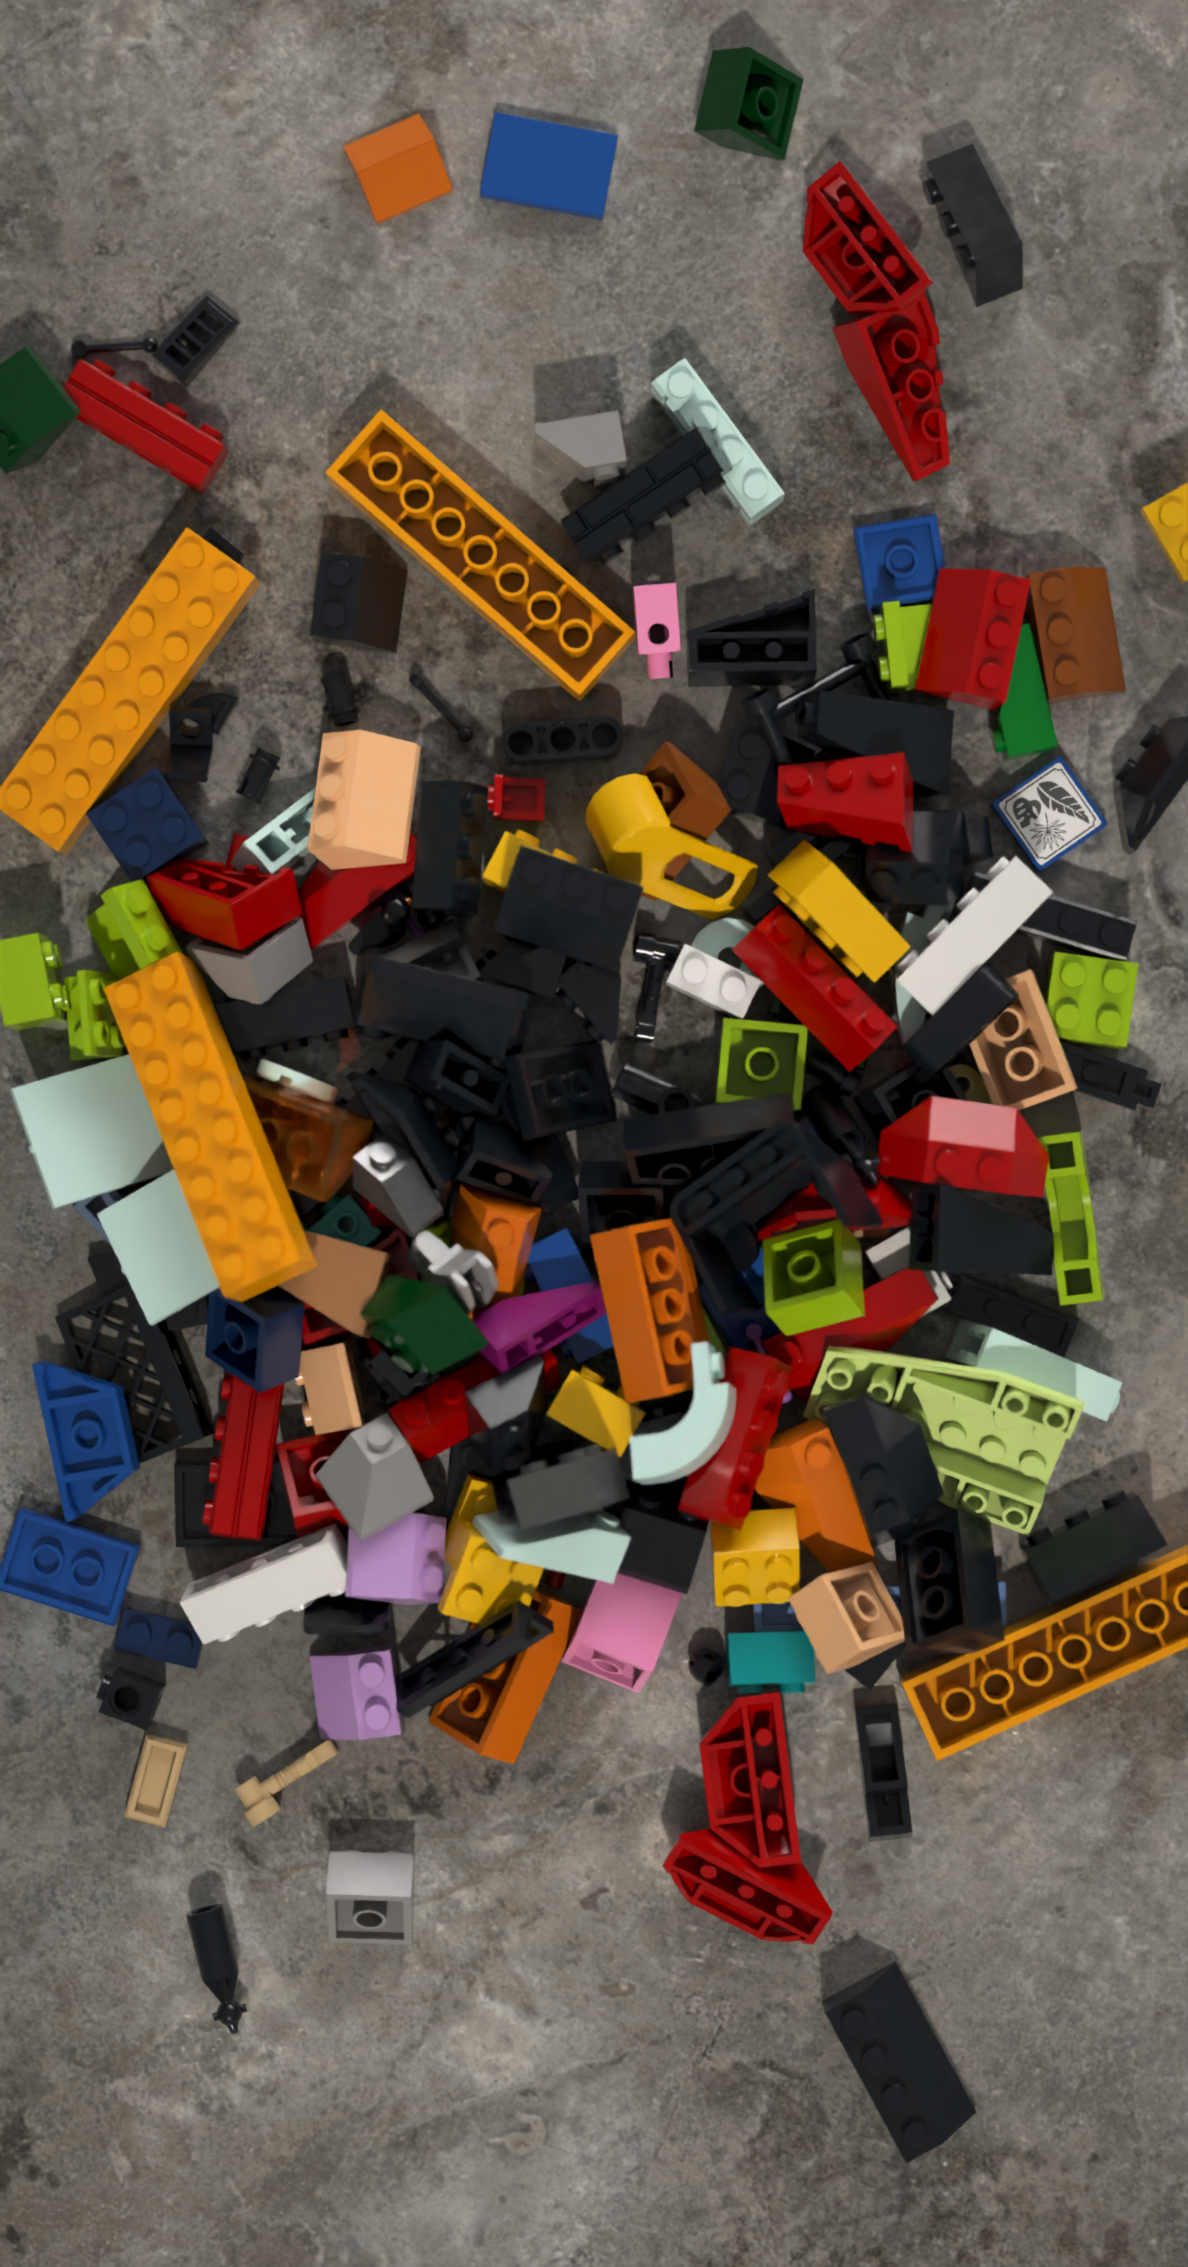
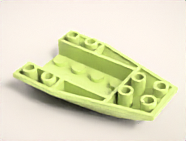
[803,1346,1085,1536]

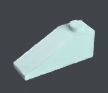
[230,787,316,875]

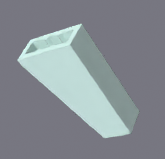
[945,1319,1122,1422]

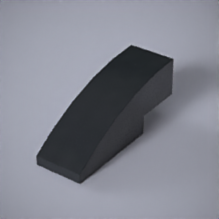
[855,1703,913,1842]

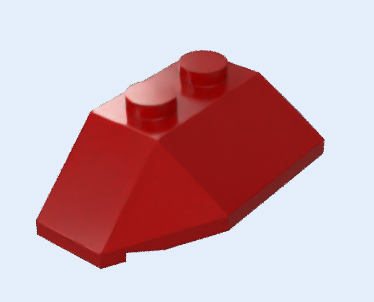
[802,161,933,314]
[877,1096,1049,1198]
[758,1176,912,1240]
[699,1691,801,1868]
[663,1829,833,1944]

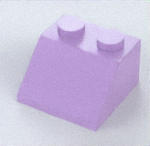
[345,1513,446,1605]
[309,1644,404,1740]

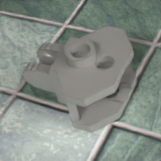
[406,1230,499,1316]

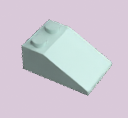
[472,1507,631,1584]

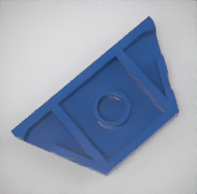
[32,1361,140,1522]

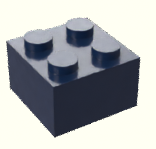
[86,767,208,884]
[205,1286,305,1393]

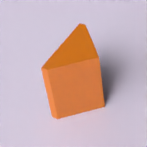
[343,113,453,225]

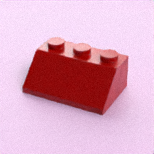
[913,568,1031,710]
[276,1423,421,1539]

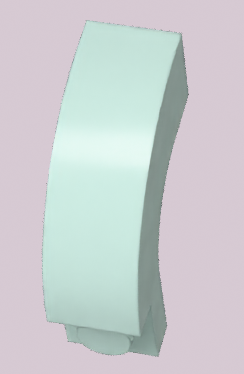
[630,1342,736,1485]

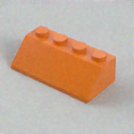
[590,1218,710,1403]
[428,1586,583,1764]

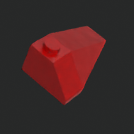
[832,291,950,481]
[298,832,417,951]
[762,1266,939,1404]

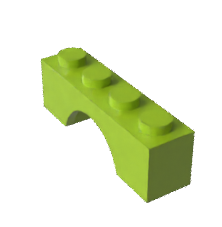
[1037,1131,1105,1306]

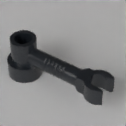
[632,928,680,1043]

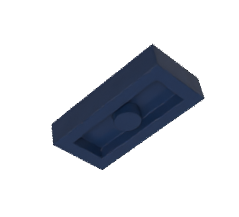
[114,1607,203,1669]

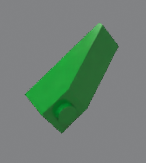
[990,623,1058,762]

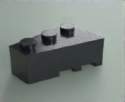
[922,144,1023,307]
[688,589,817,687]

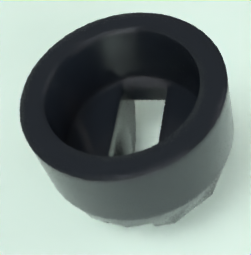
[688,1648,725,1686]

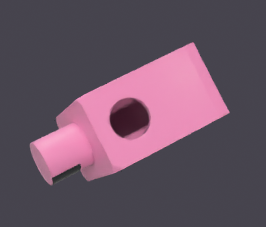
[632,583,681,679]

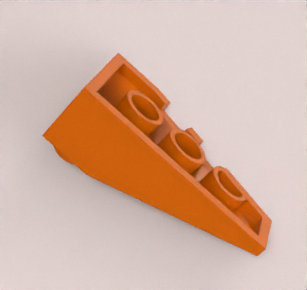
[451,1182,542,1357]
[755,1417,879,1573]

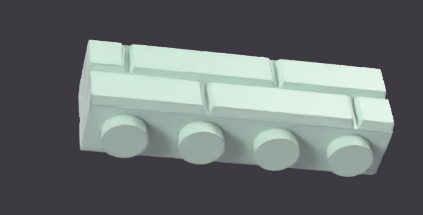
[650,358,785,526]

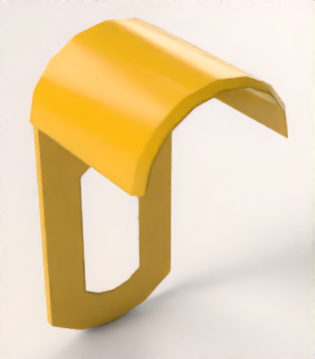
[585,774,758,921]

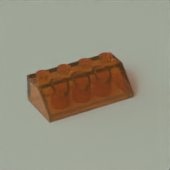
[240,1070,374,1202]

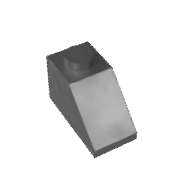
[352,1134,443,1238]

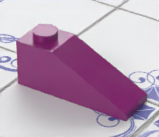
[471,1281,606,1375]

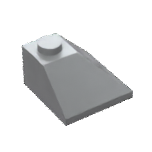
[316,1413,434,1542]

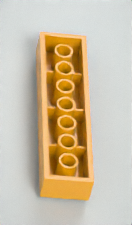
[325,409,635,702]
[0,527,261,855]
[104,951,317,1302]
[897,1545,1188,1761]

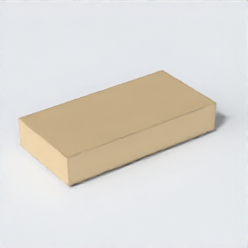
[124,1733,188,1828]

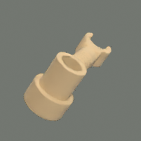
[234,1740,338,1828]

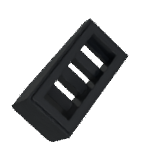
[152,296,240,388]

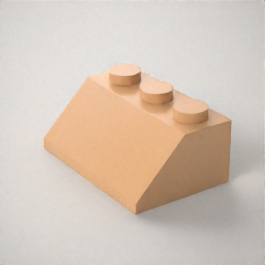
[307,730,421,870]
[970,969,1077,1111]

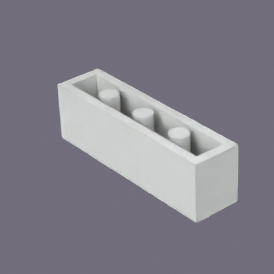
[896,855,1053,1015]
[180,1523,348,1645]

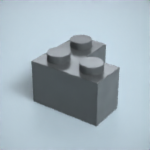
[507,1444,630,1530]

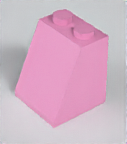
[561,1573,682,1693]

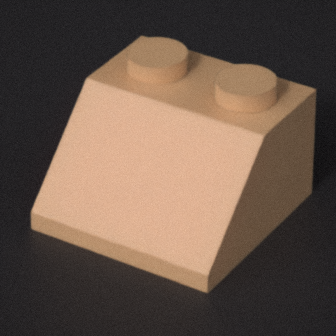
[295,1340,368,1435]
[788,1562,905,1674]

